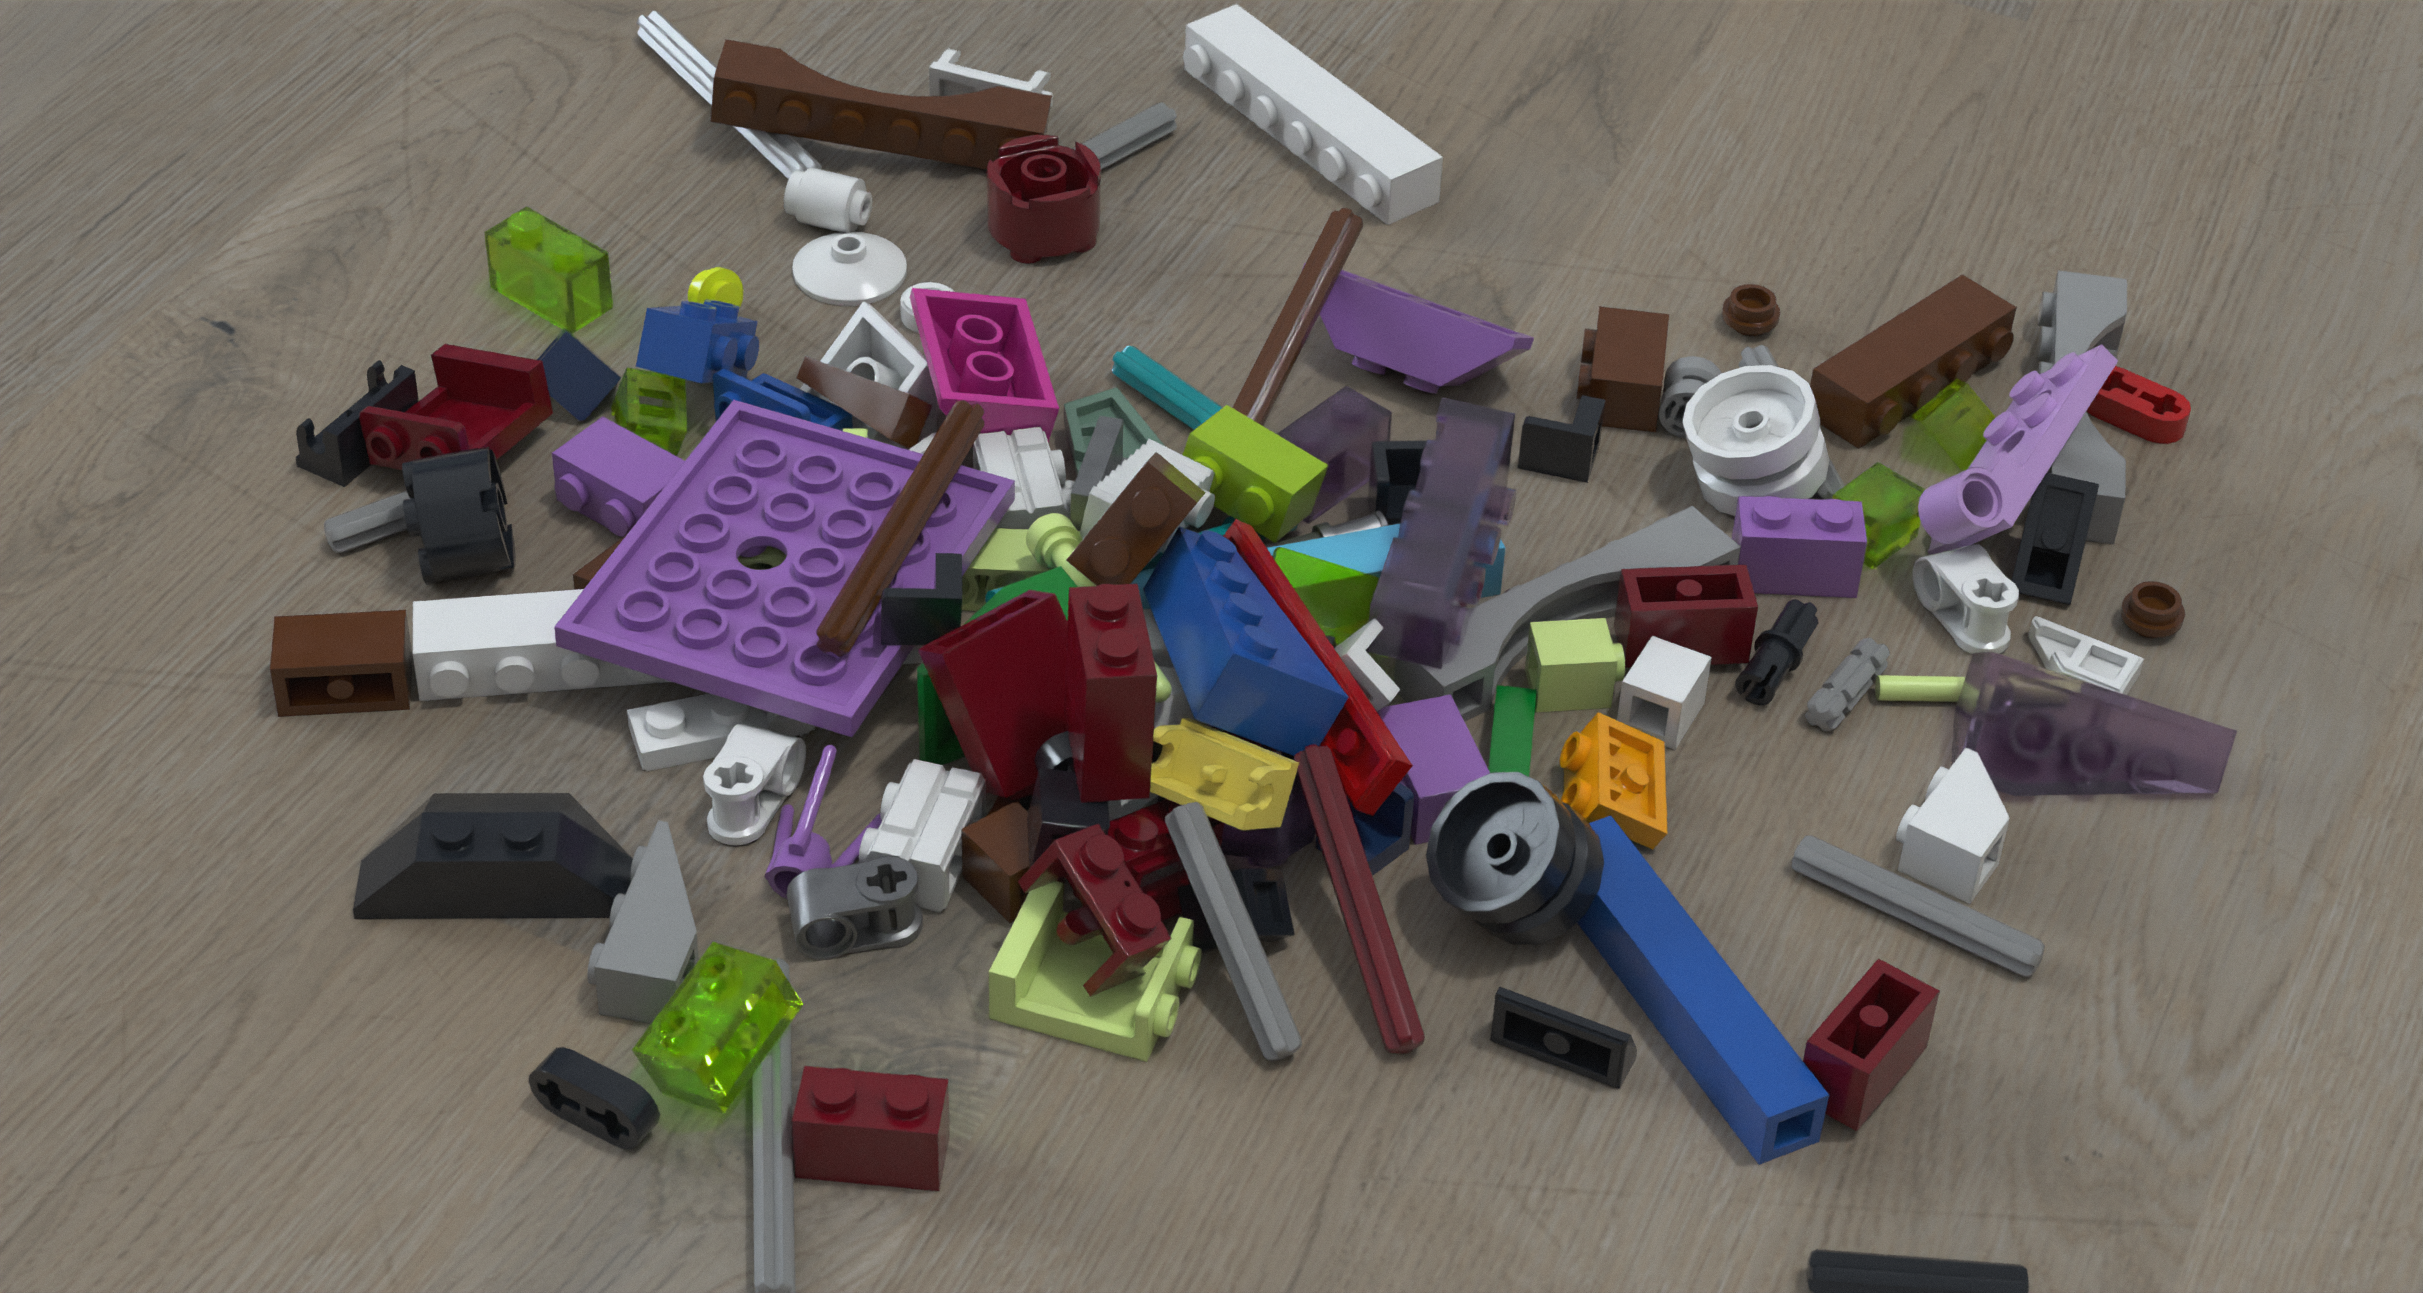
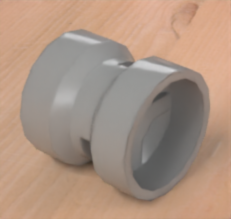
[1659,356,1722,438]

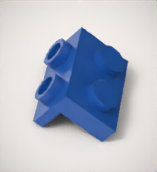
[712,368,853,431]

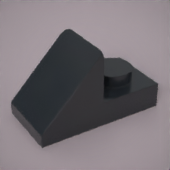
[2012,473,2099,605]

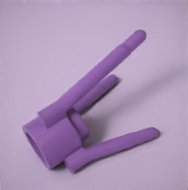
[765,745,882,899]

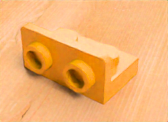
[1559,712,1667,850]

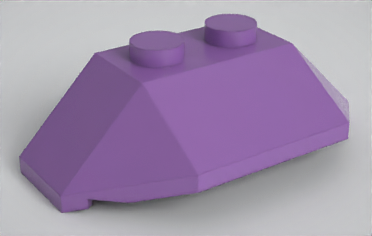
[1302,263,1534,393]

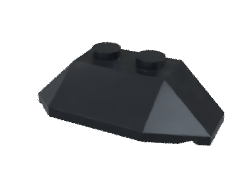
[353,793,633,919]

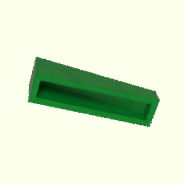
[1488,685,1537,777]

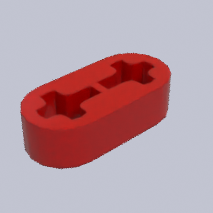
[2086,366,2191,444]

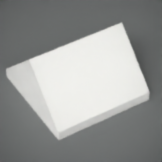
[800,301,937,448]

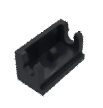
[296,360,419,487]

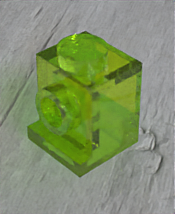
[611,367,687,456]

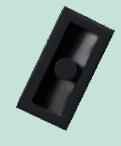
[1490,987,1637,1089]

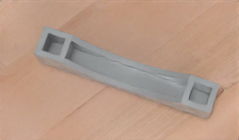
[2036,270,2127,544]
[1394,506,1741,722]

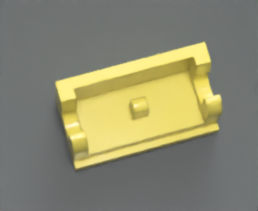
[1150,718,1299,830]

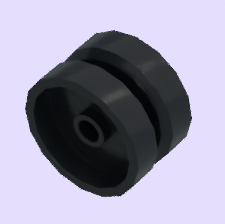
[1426,772,1604,945]

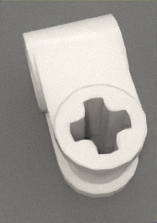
[1913,544,2019,657]
[703,723,806,845]

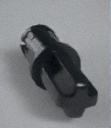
[1735,599,1818,705]

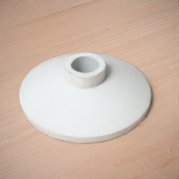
[793,232,907,306]

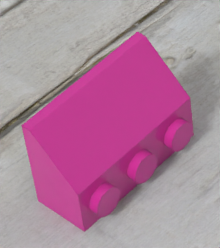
[909,288,1059,447]

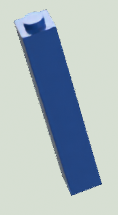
[1577,816,1829,1165]

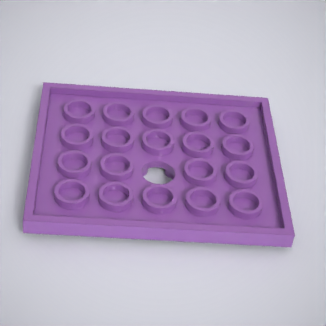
[554,400,1015,737]

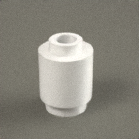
[784,168,872,233]

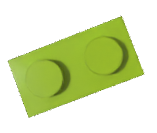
[1182,405,1329,543]

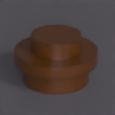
[1722,284,1780,336]
[2121,581,2185,638]

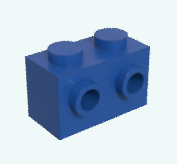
[636,300,759,384]

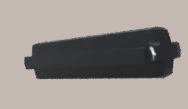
[1806,1249,2029,1293]

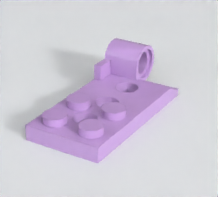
[1918,344,2118,555]

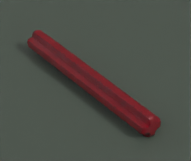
[1293,744,1425,1055]

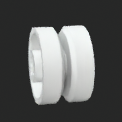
[1682,365,1829,516]

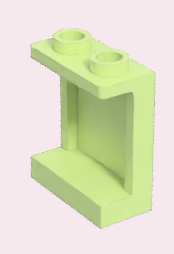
[989,881,1202,1062]

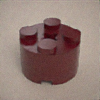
[987,135,1101,264]

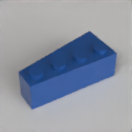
[1143,526,1349,756]

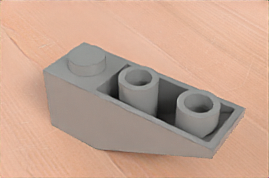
[587,820,700,1029]

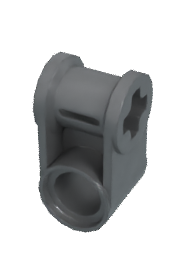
[787,856,923,960]

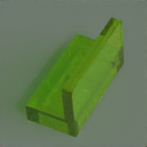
[1272,547,1396,659]

